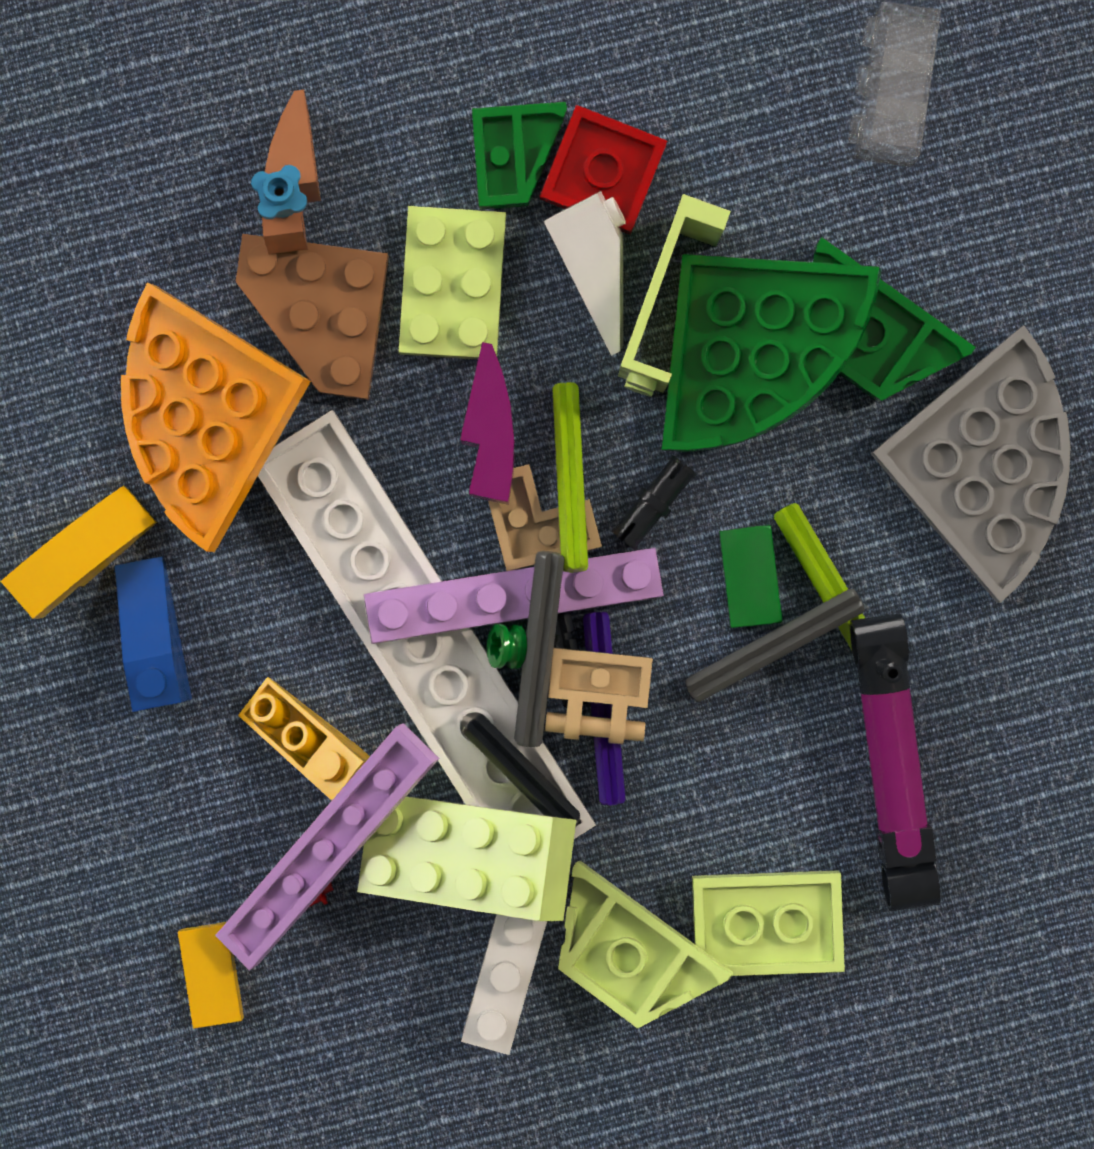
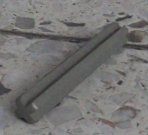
[514,551,564,747]
[685,589,865,702]

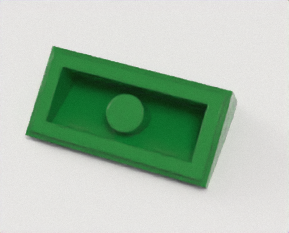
[719,525,782,628]

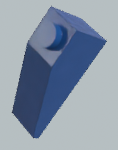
[115,556,192,712]

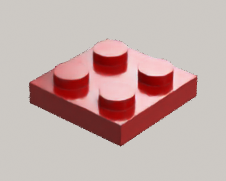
[540,105,667,235]

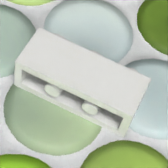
[461,914,547,1055]

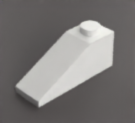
[544,191,626,356]

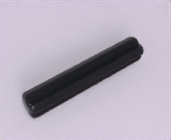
[463,714,580,823]

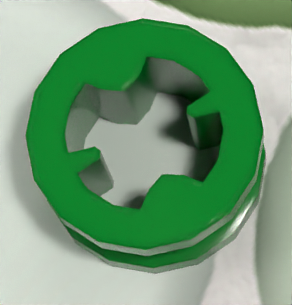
[487,624,527,669]

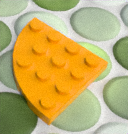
[121,282,311,552]

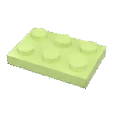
[399,206,506,360]
[692,870,845,976]

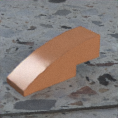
[262,90,321,255]

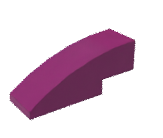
[460,342,515,505]

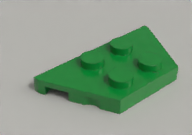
[813,237,976,403]

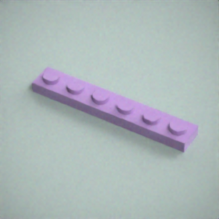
[363,548,664,644]
[215,723,440,971]

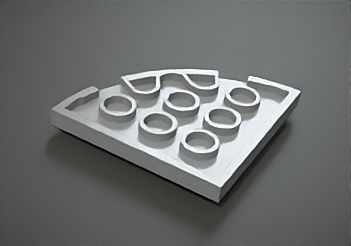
[870,325,1070,603]

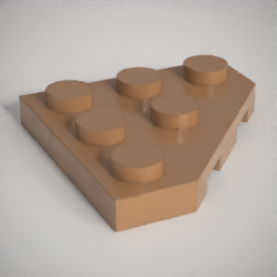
[236,234,389,400]

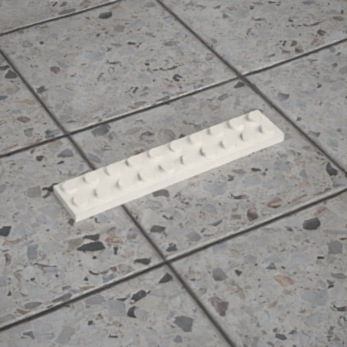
[258,410,596,839]

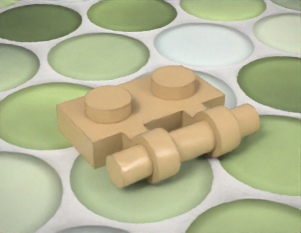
[545,648,653,745]

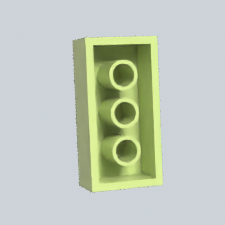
[357,796,576,921]

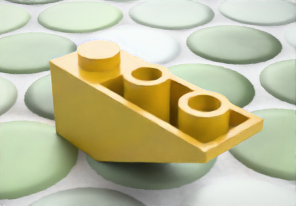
[238,677,370,800]

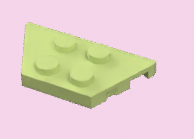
[558,861,734,1028]

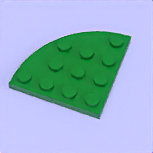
[662,254,881,452]

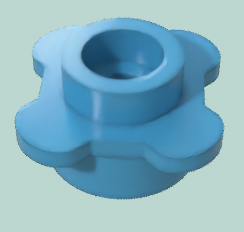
[251,165,307,219]

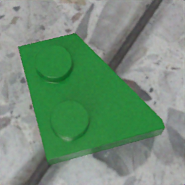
[472,102,567,210]

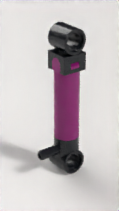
[849,613,941,911]

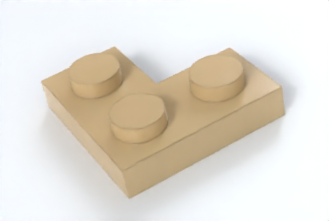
[488,464,602,571]

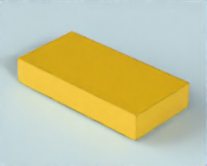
[178,922,244,1029]

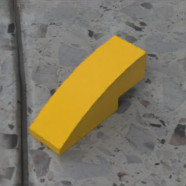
[0,485,157,619]

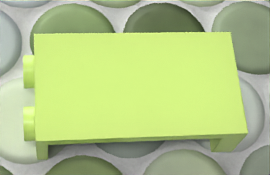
[618,194,731,397]

